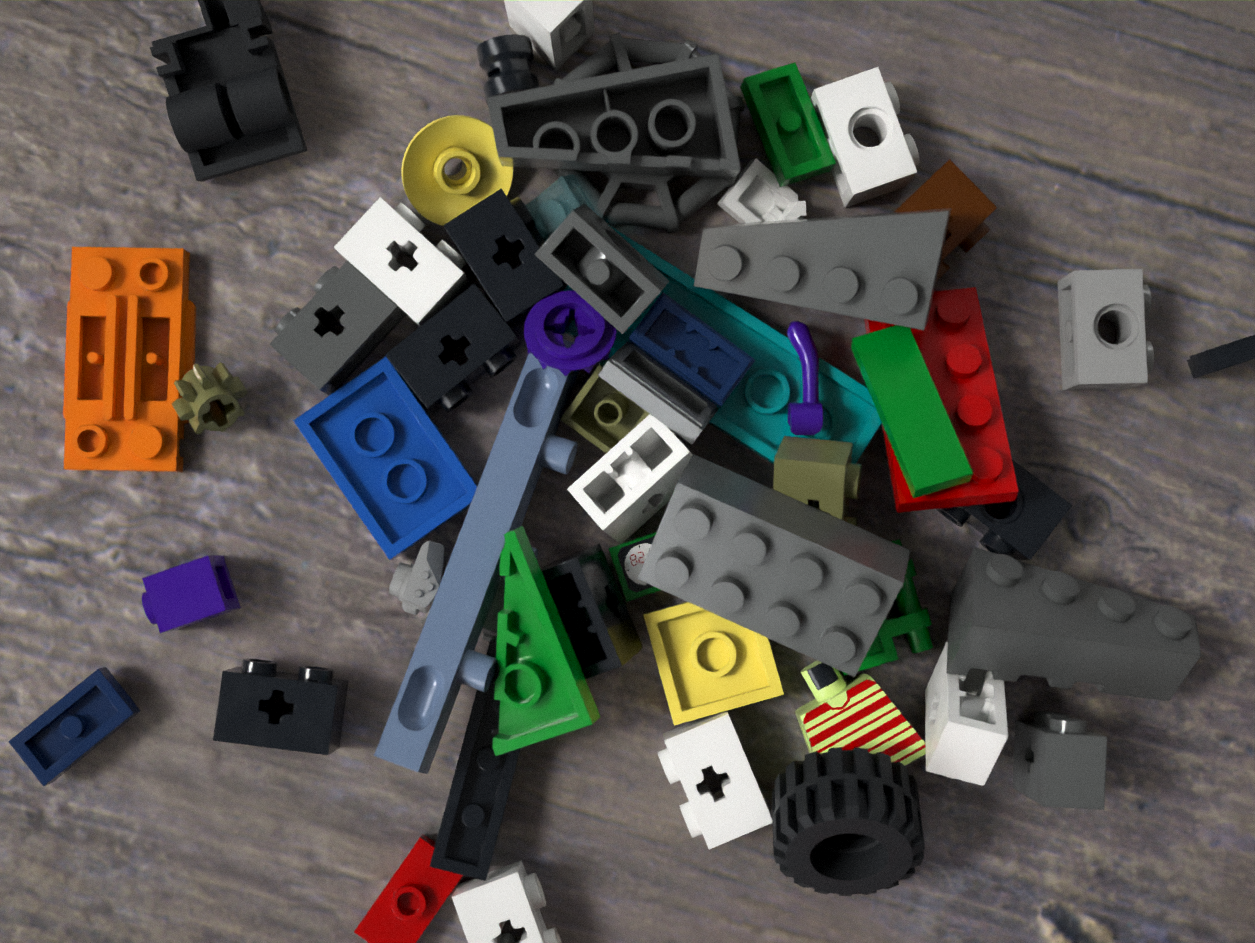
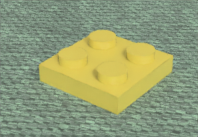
[643,602,784,726]

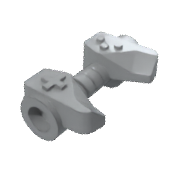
[389,541,505,642]

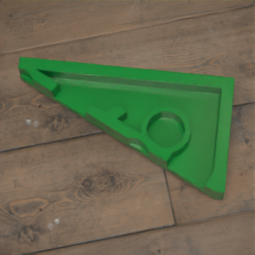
[492,526,601,756]

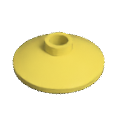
[401,115,513,226]

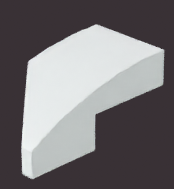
[717,159,807,223]

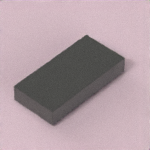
[598,341,719,444]

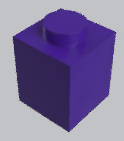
[142,555,241,633]

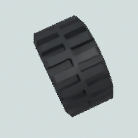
[772,747,925,896]

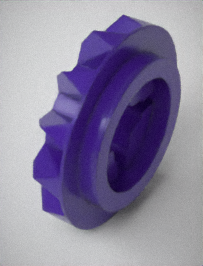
[524,291,616,377]

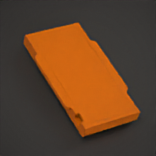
[63,247,196,472]

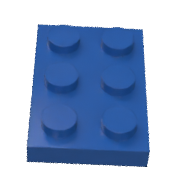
[293,357,478,560]

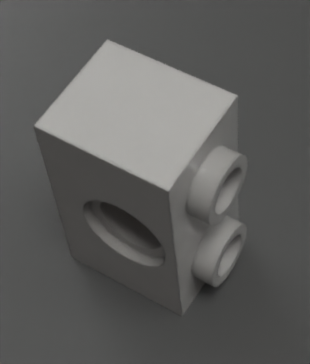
[1057,269,1154,391]

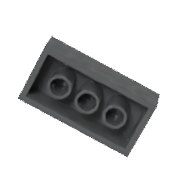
[637,454,910,677]

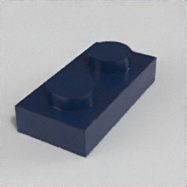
[8,667,141,786]

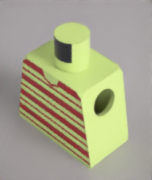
[795,660,926,766]

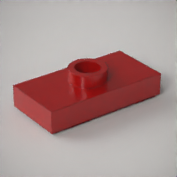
[354,834,463,943]

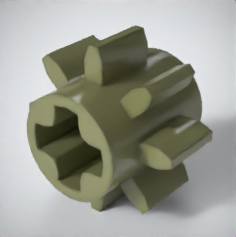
[172,362,248,434]

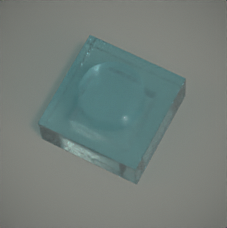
[526,174,599,242]

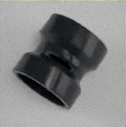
[477,34,540,105]

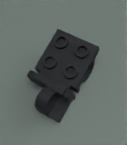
[150,0,308,182]

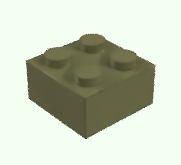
[560,358,649,453]

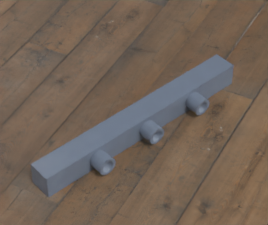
[374,339,580,774]

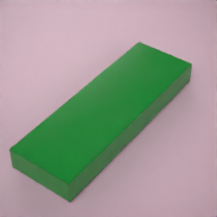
[851,325,973,499]

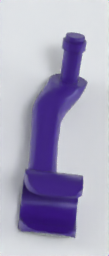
[787,320,823,435]

